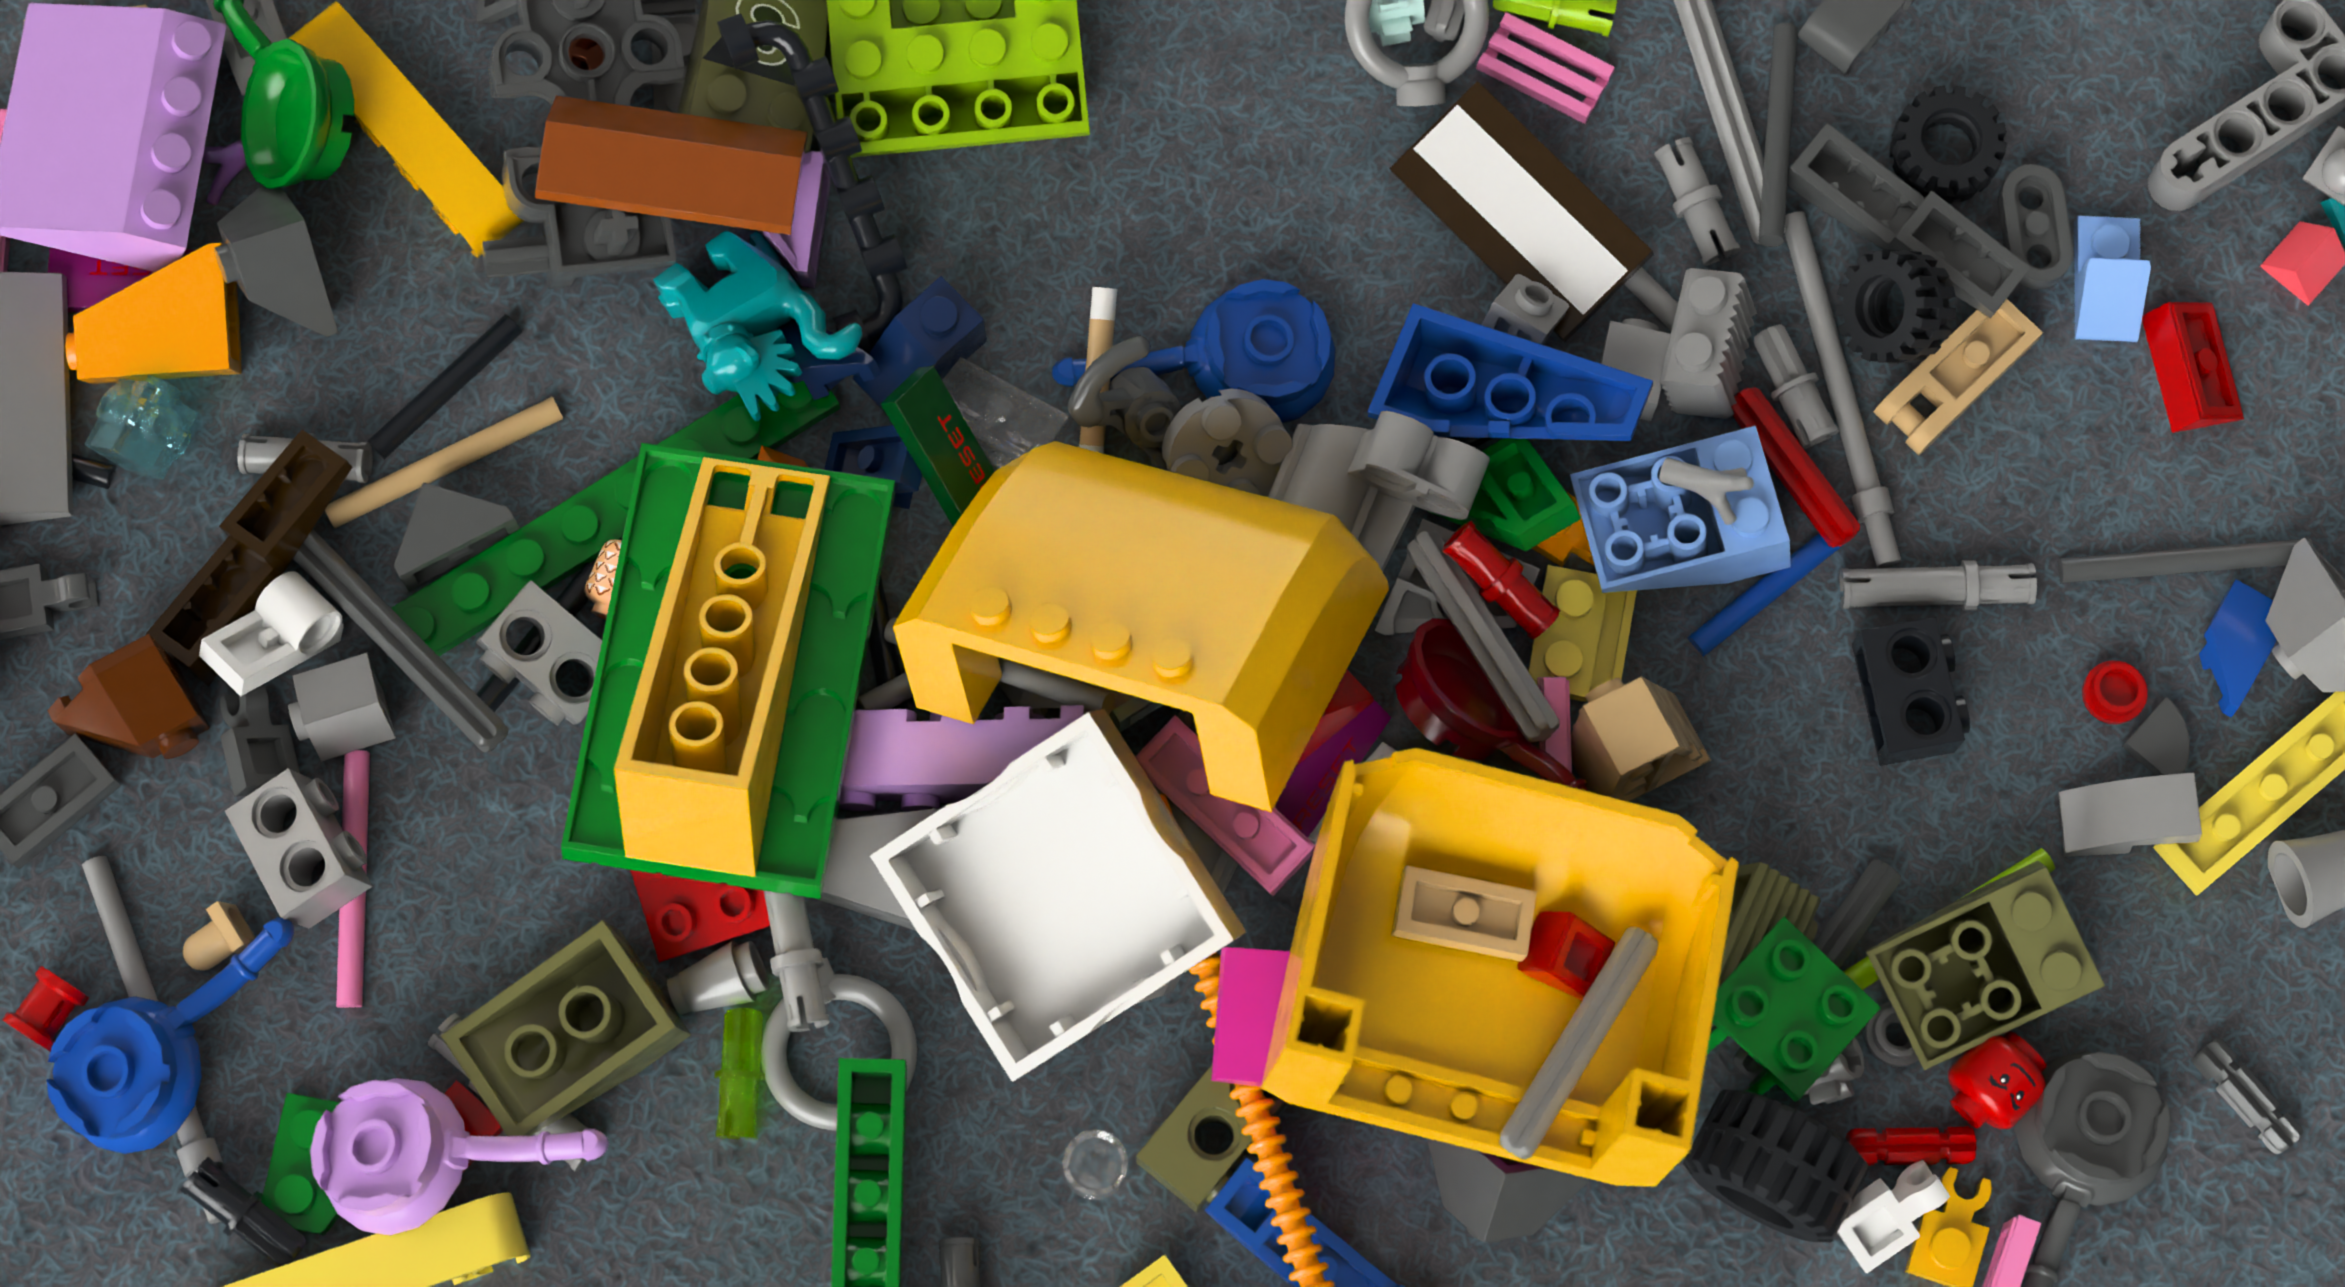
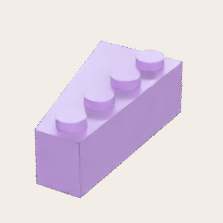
[839,705,1085,812]

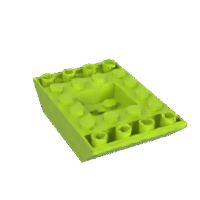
[826,0,1090,158]

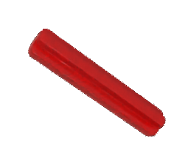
[1731,387,1860,548]

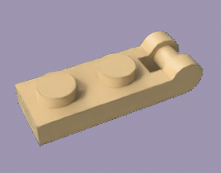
[1873,299,2043,456]

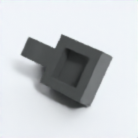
[0,563,99,640]
[220,684,300,797]

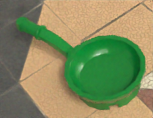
[213,0,354,189]

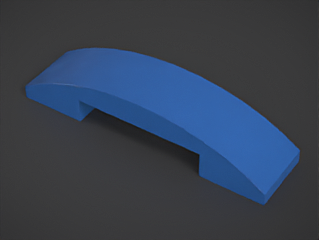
[1204,1158,1404,1287]

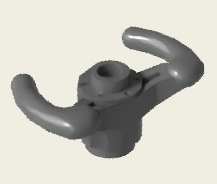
[1068,335,1239,471]

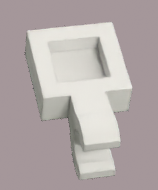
[1837,1160,1950,1274]

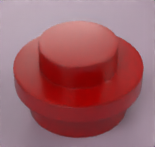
[2082,660,2148,725]

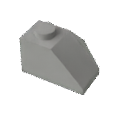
[2265,537,2345,693]

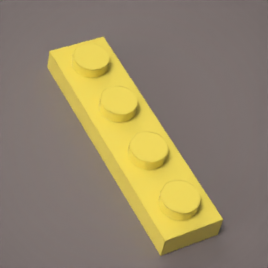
[2153,691,2345,896]

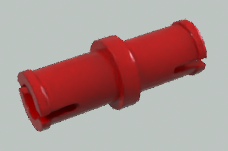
[1441,521,1561,639]

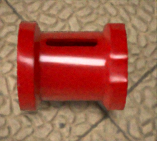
[2,965,90,1052]

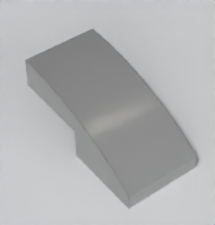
[2058,773,2202,857]

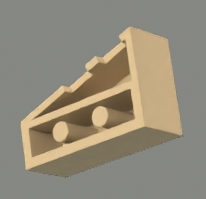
[1571,676,1711,802]

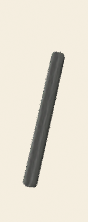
[293,529,508,752]

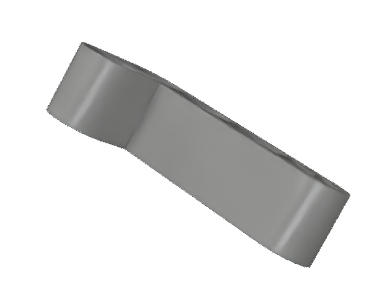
[2148,0,2345,211]

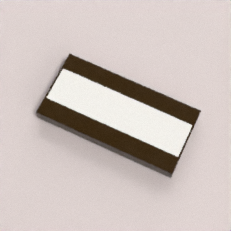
[1389,81,1654,342]

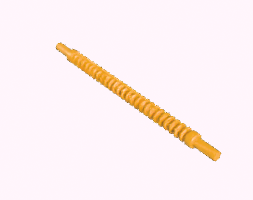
[1159,794,1335,1287]

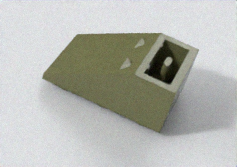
[1866,861,2105,1070]

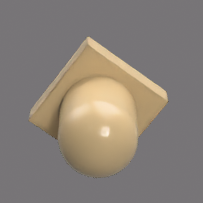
[183,901,255,971]

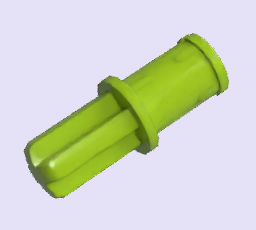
[1492,0,1617,37]

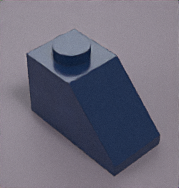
[852,276,987,413]

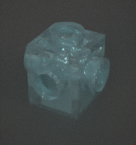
[84,376,198,480]

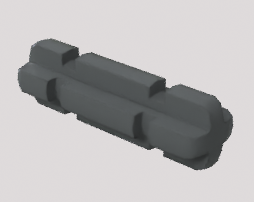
[2192,1038,2303,1154]

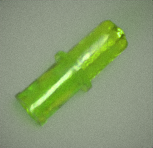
[714,1008,766,1140]

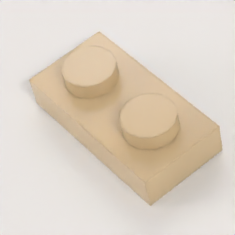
[1391,865,1537,962]

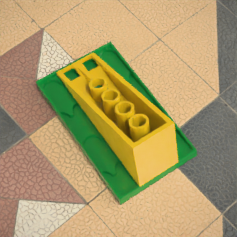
[561,443,895,899]

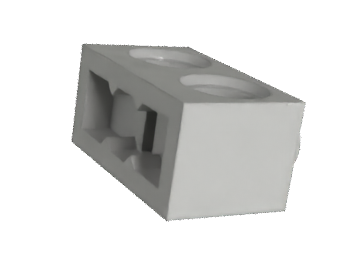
[475,580,602,726]
[225,768,373,929]

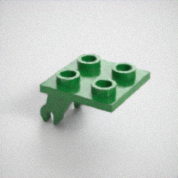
[1706,916,1881,1102]

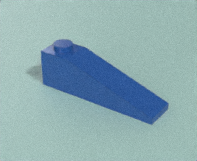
[1367,303,1653,441]

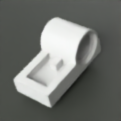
[199,571,344,696]

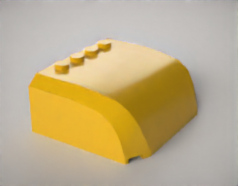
[893,441,1389,812]
[1261,748,1739,1187]

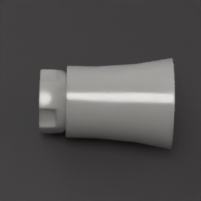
[2268,830,2345,928]

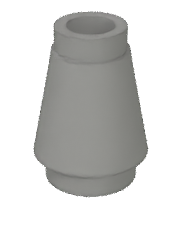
[667,940,769,1015]

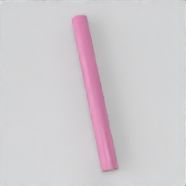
[336,750,370,1008]

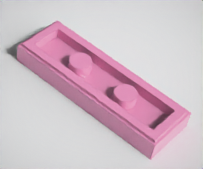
[1135,715,1316,896]

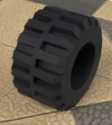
[1683,1090,1870,1243]

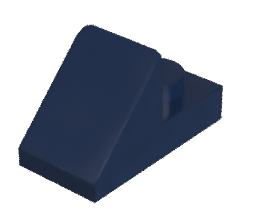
[824,425,923,509]

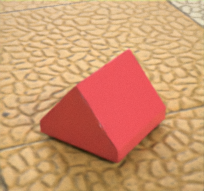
[2260,221,2345,306]

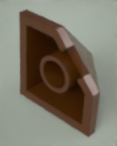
[47,634,210,759]

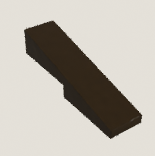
[145,429,353,687]

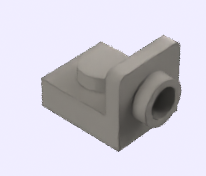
[1482,274,1569,346]

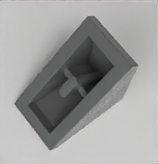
[393,483,520,591]

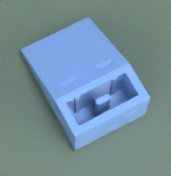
[1570,426,1791,593]

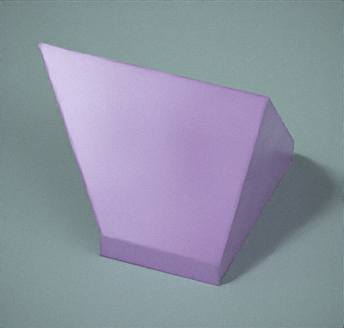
[757,151,832,288]

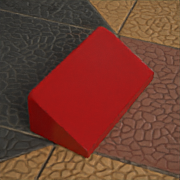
[2142,302,2244,433]

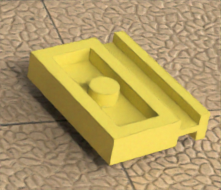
[1528,565,1637,702]

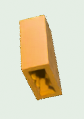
[65,243,242,384]

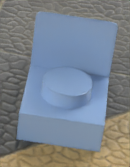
[2074,216,2151,342]

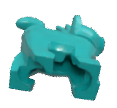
[653,231,863,421]

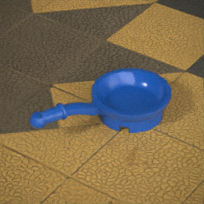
[1052,279,1336,423]
[47,917,294,1154]

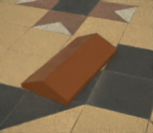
[535,95,808,235]

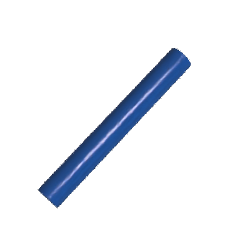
[1687,533,1845,657]

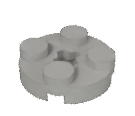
[1162,388,1293,497]

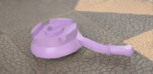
[310,1078,609,1235]

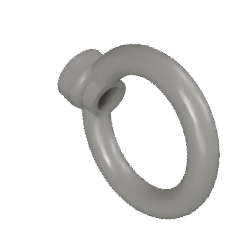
[1345,0,1489,106]
[760,958,917,1130]

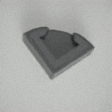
[2122,696,2190,776]

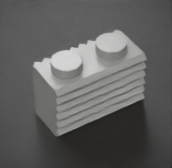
[1659,268,1757,419]

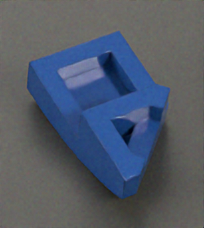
[2199,579,2277,718]

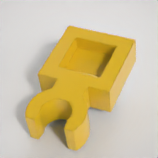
[1905,1167,1992,1287]

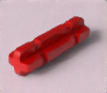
[1845,1127,1977,1166]

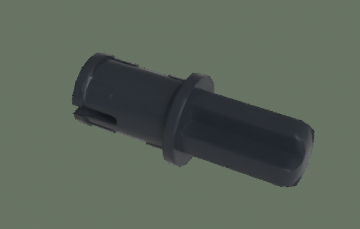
[180,1157,306,1267]

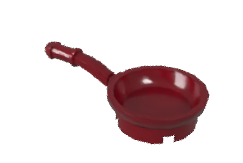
[1395,618,1590,792]

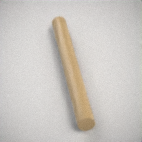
[325,396,563,528]

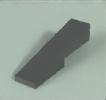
[1787,123,2031,318]

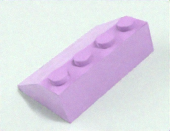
[0,3,227,272]

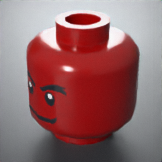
[1948,1031,2047,1129]

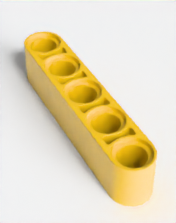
[288,2,524,258]

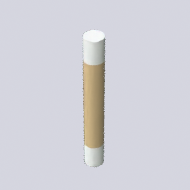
[1079,287,1117,454]

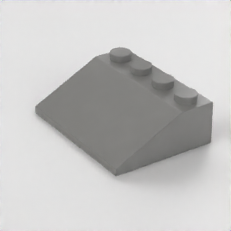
[0,272,73,526]

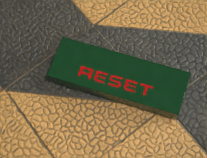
[881,365,995,527]

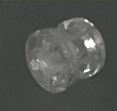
[1062,1129,1129,1201]

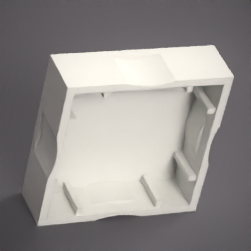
[870,709,1246,1082]

